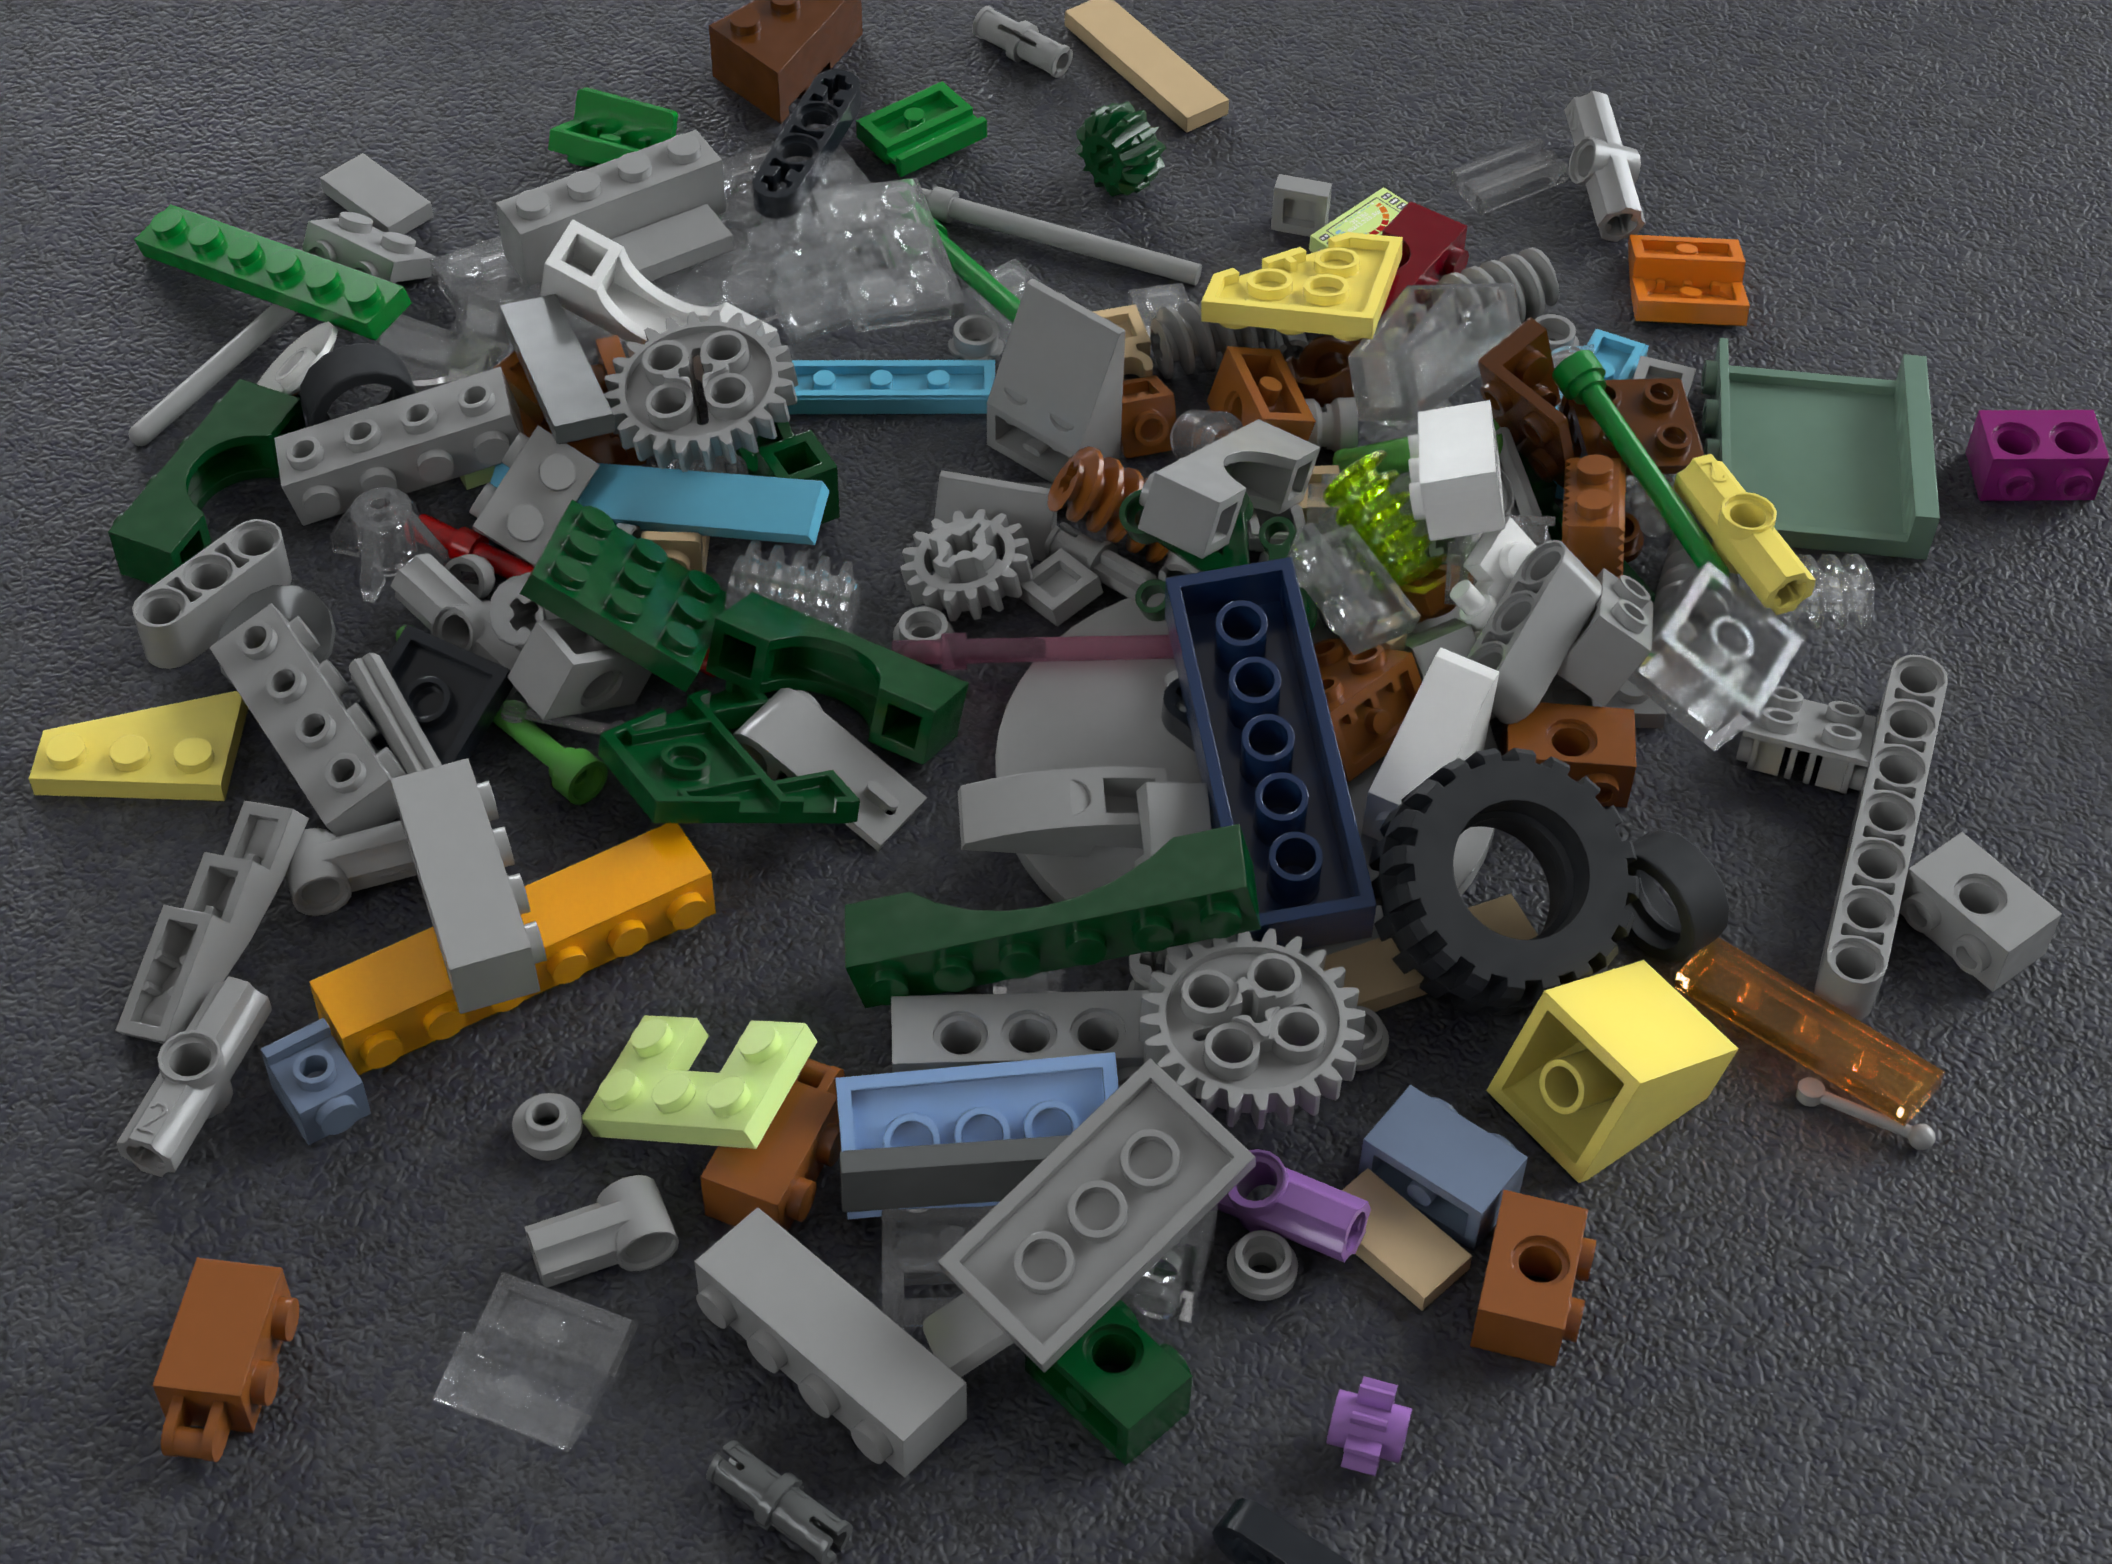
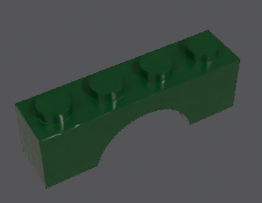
[108,379,306,585]
[706,592,969,765]

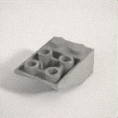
[987,278,1125,483]

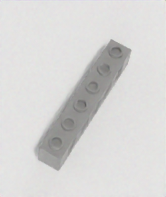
[891,990,1303,1099]

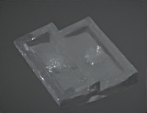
[433,1272,638,1453]

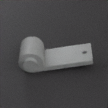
[733,688,927,851]

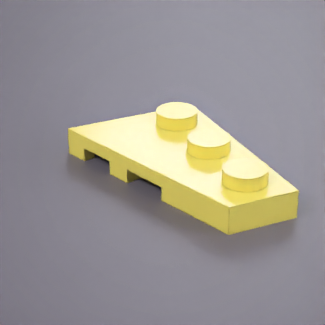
[29,691,248,801]

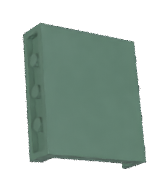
[1701,338,1940,560]

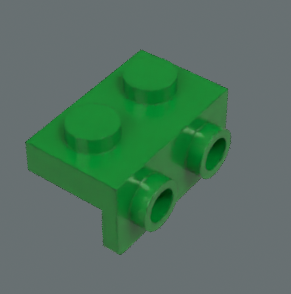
[548,87,678,167]

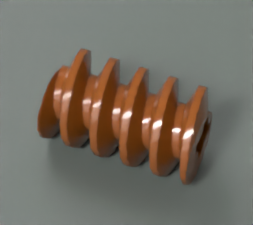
[1047,446,1169,563]

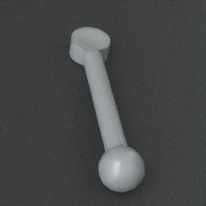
[1796,1077,1935,1150]

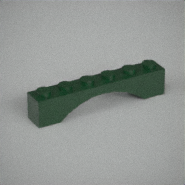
[845,824,1261,1008]

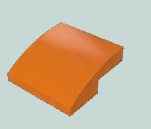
[1628,235,1750,326]

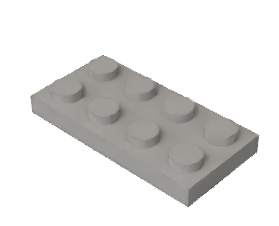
[938,1058,1256,1373]

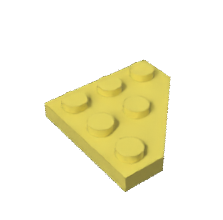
[1201,232,1403,341]

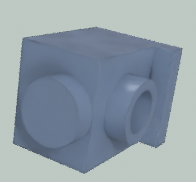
[261,1018,371,1146]

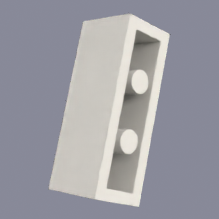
[1408,400,1505,541]

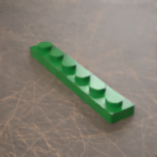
[134,204,412,341]

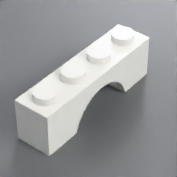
[540,219,777,382]

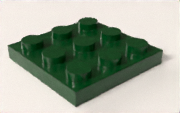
[519,499,730,692]

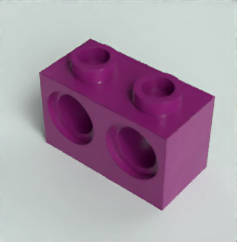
[1965,410,2110,501]

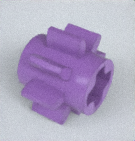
[1326,1376,1412,1476]

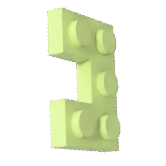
[582,1015,818,1149]

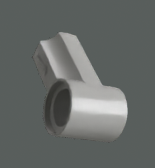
[285,821,417,916]
[524,1175,679,1288]

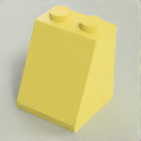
[1486,960,1739,1183]

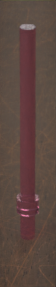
[892,633,1174,670]

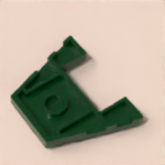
[598,681,860,823]

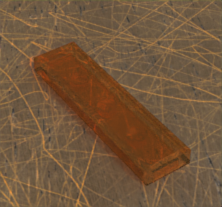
[1674,938,1945,1127]

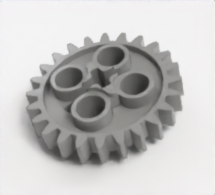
[604,310,798,472]
[1139,928,1365,1129]

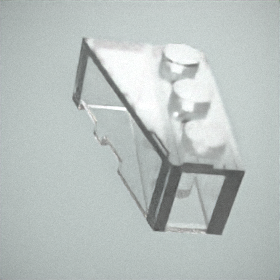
[1348,283,1521,427]

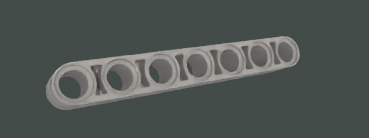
[1814,654,1948,1023]

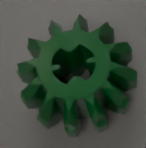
[1075,101,1166,197]

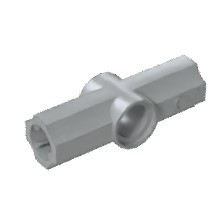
[1564,91,1646,242]
[390,554,530,709]
[116,976,272,1177]

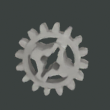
[900,509,1034,621]

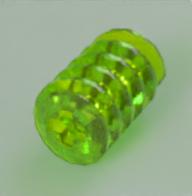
[1323,450,1448,590]

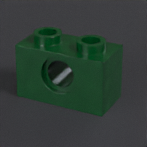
[1025,1299,1193,1466]

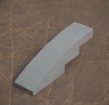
[115,800,309,1044]

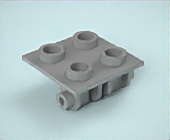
[1736,686,1876,794]

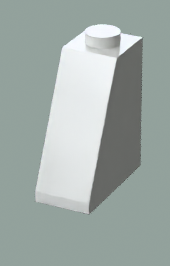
[1362,647,1499,841]

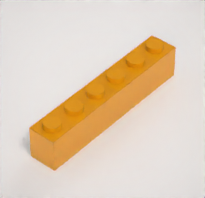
[309,823,716,1075]

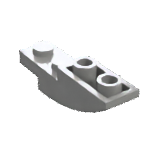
[958,766,1212,857]

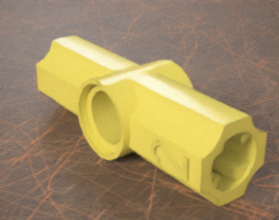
[1673,454,1816,615]

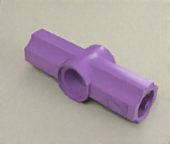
[1213,1149,1371,1263]

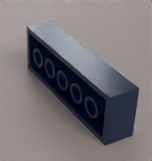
[1165,557,1377,950]

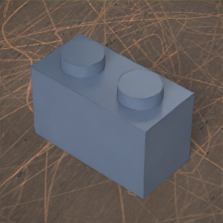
[1357,1085,1528,1252]

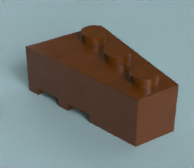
[709,0,863,124]

